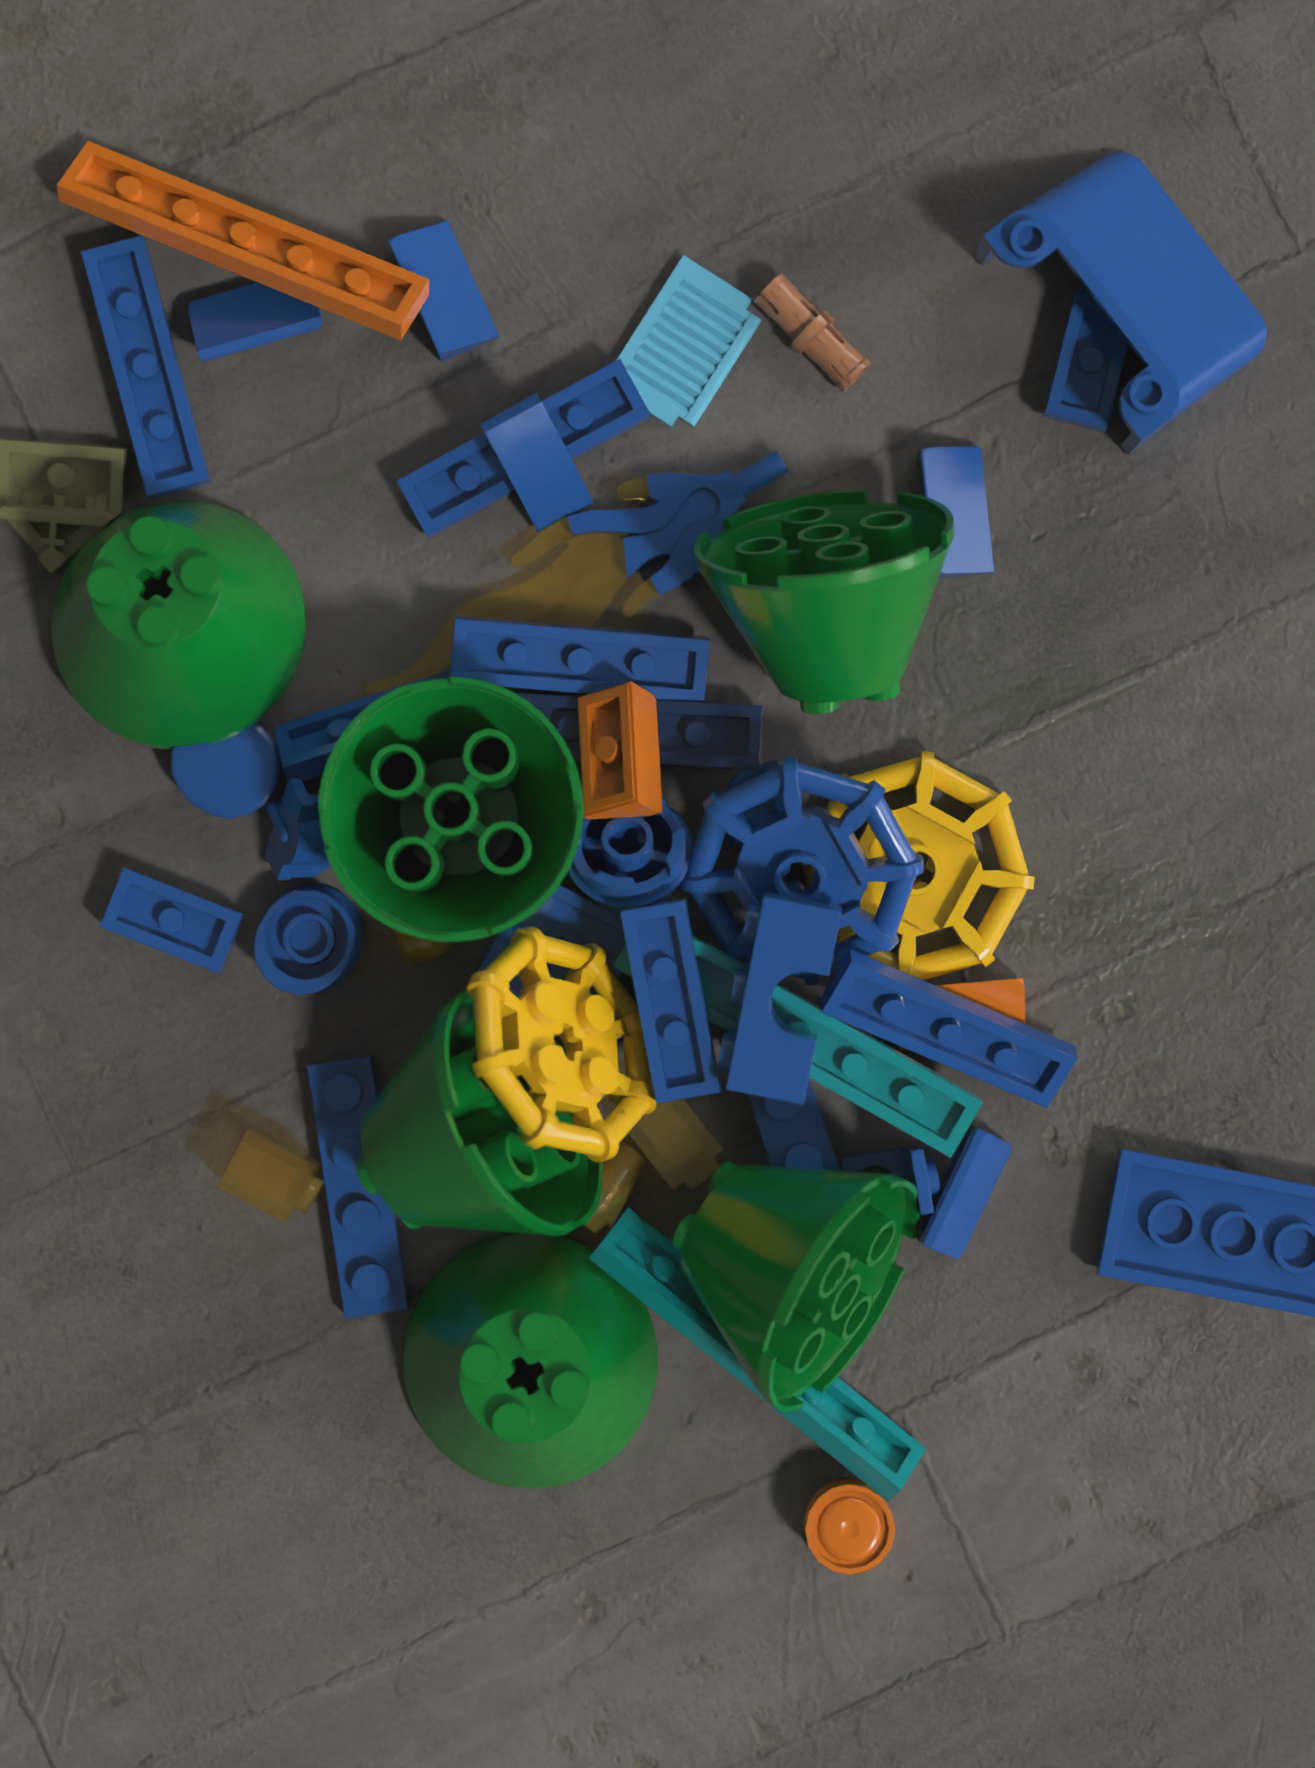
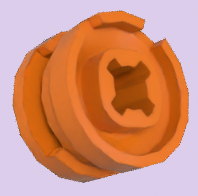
[803,1477,895,1575]

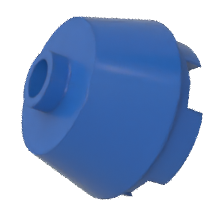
[568,797,693,915]

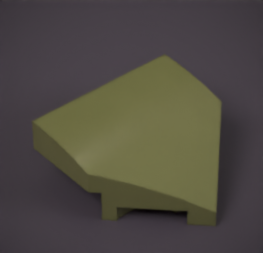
[0,437,128,573]

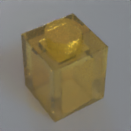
[628,1099,723,1190]
[217,1127,324,1223]

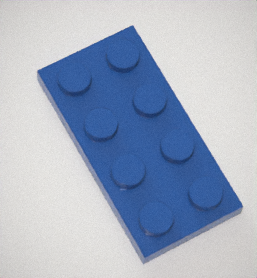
[1095,1148,1315,1317]

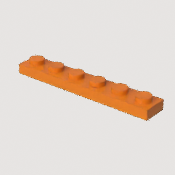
[57,141,429,341]

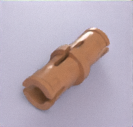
[754,273,872,392]

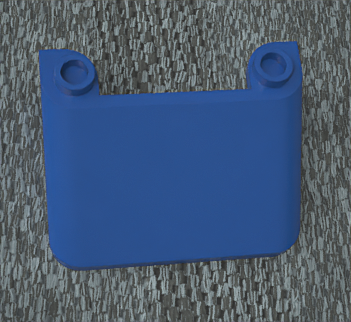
[974,152,1267,455]

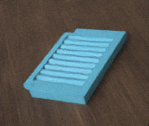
[617,255,762,428]

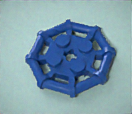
[681,757,924,985]

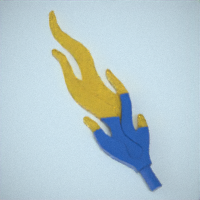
[363,450,788,694]

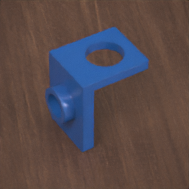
[840,1145,940,1215]

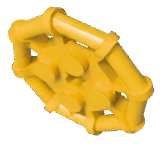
[795,751,1035,981]
[467,926,657,1162]

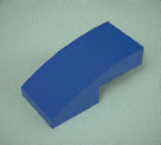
[480,393,593,533]

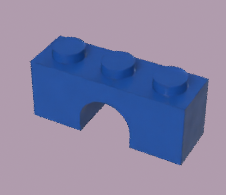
[717,892,842,1105]

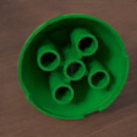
[694,490,955,714]
[52,500,307,750]
[318,677,584,942]
[356,991,603,1236]
[672,1161,920,1412]
[403,1233,658,1489]

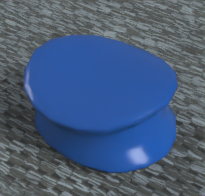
[171,723,281,819]
[253,885,363,995]

